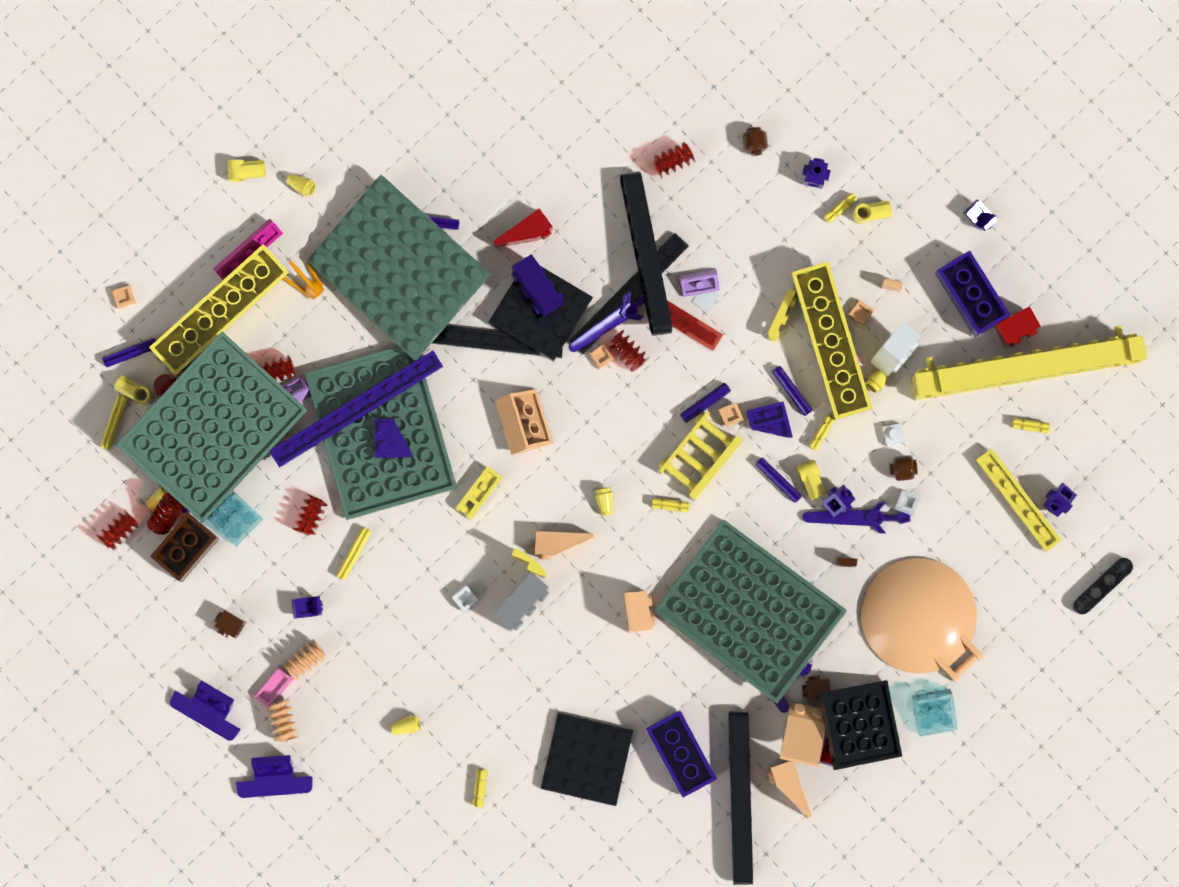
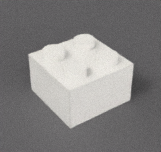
[870,321,921,377]

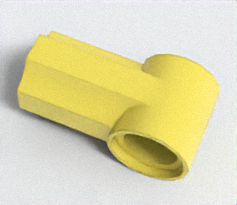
[227,160,266,182]
[852,200,892,224]
[114,375,154,405]
[796,459,826,501]

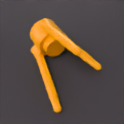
[283,260,324,300]

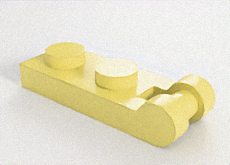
[768,288,798,342]
[455,466,503,521]

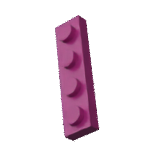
[213,219,283,280]

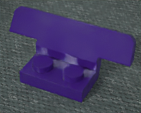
[170,680,241,741]
[236,755,313,798]

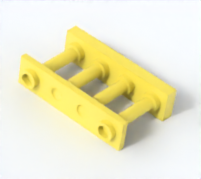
[658,411,743,501]

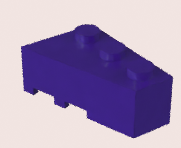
[511,254,563,317]

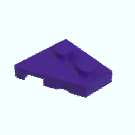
[746,401,793,438]
[374,419,413,458]

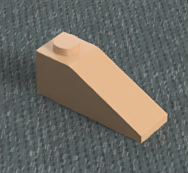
[535,531,594,559]

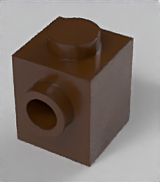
[214,610,246,639]
[802,676,830,701]

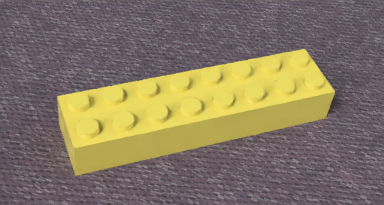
[149,244,289,376]
[791,261,872,420]

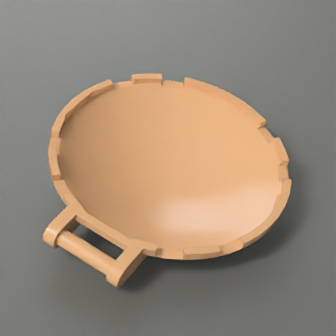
[861,558,983,683]

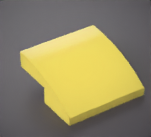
[512,548,547,579]

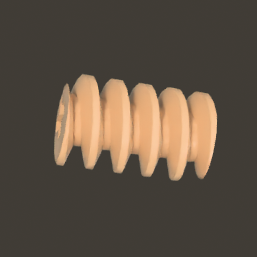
[283,639,326,680]
[267,700,299,742]

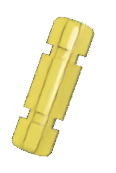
[824,193,857,223]
[808,415,835,451]
[1012,418,1050,434]
[652,498,690,513]
[472,769,488,807]

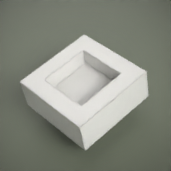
[882,423,906,446]
[895,490,920,516]
[452,585,479,612]

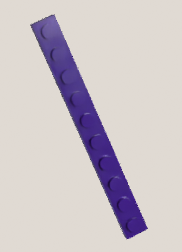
[269,350,443,468]

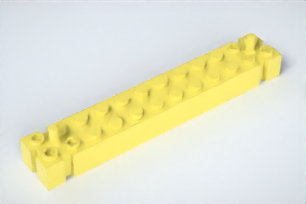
[911,326,1147,401]

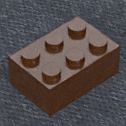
[150,512,220,582]

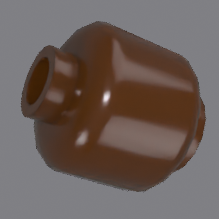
[742,127,768,156]
[889,455,918,481]

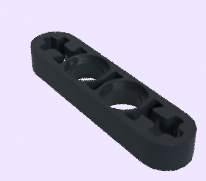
[1072,558,1133,615]

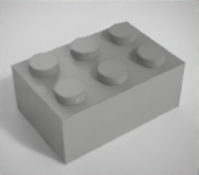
[493,572,549,632]

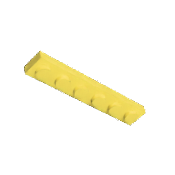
[976,448,1062,552]

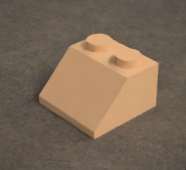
[624,591,655,633]

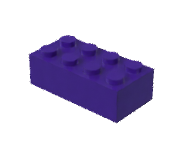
[935,250,1010,338]
[646,710,717,798]

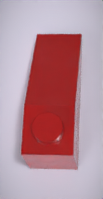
[493,208,553,248]

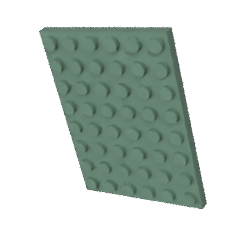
[307,174,491,361]
[116,331,308,523]
[305,346,458,520]
[654,519,847,704]

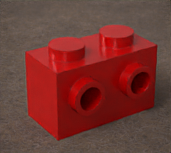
[994,306,1041,347]

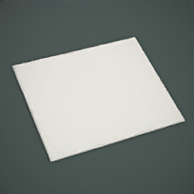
[692,291,721,313]

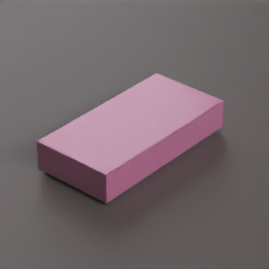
[254,666,294,707]

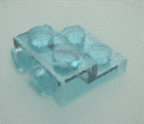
[207,491,263,547]
[912,686,958,736]

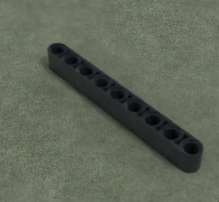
[620,171,672,336]
[728,711,753,885]

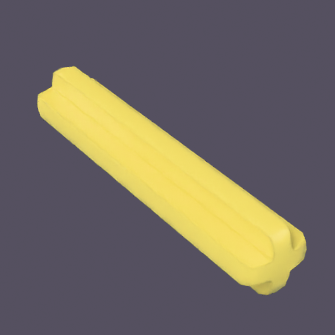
[100,394,128,450]
[336,527,371,580]

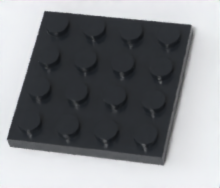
[488,266,593,362]
[818,680,902,770]
[541,713,633,806]

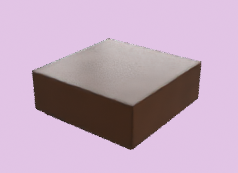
[836,558,857,567]

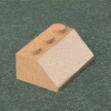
[495,389,553,455]

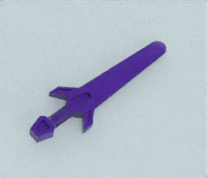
[569,291,644,352]
[802,502,910,534]

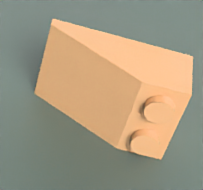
[780,701,825,767]

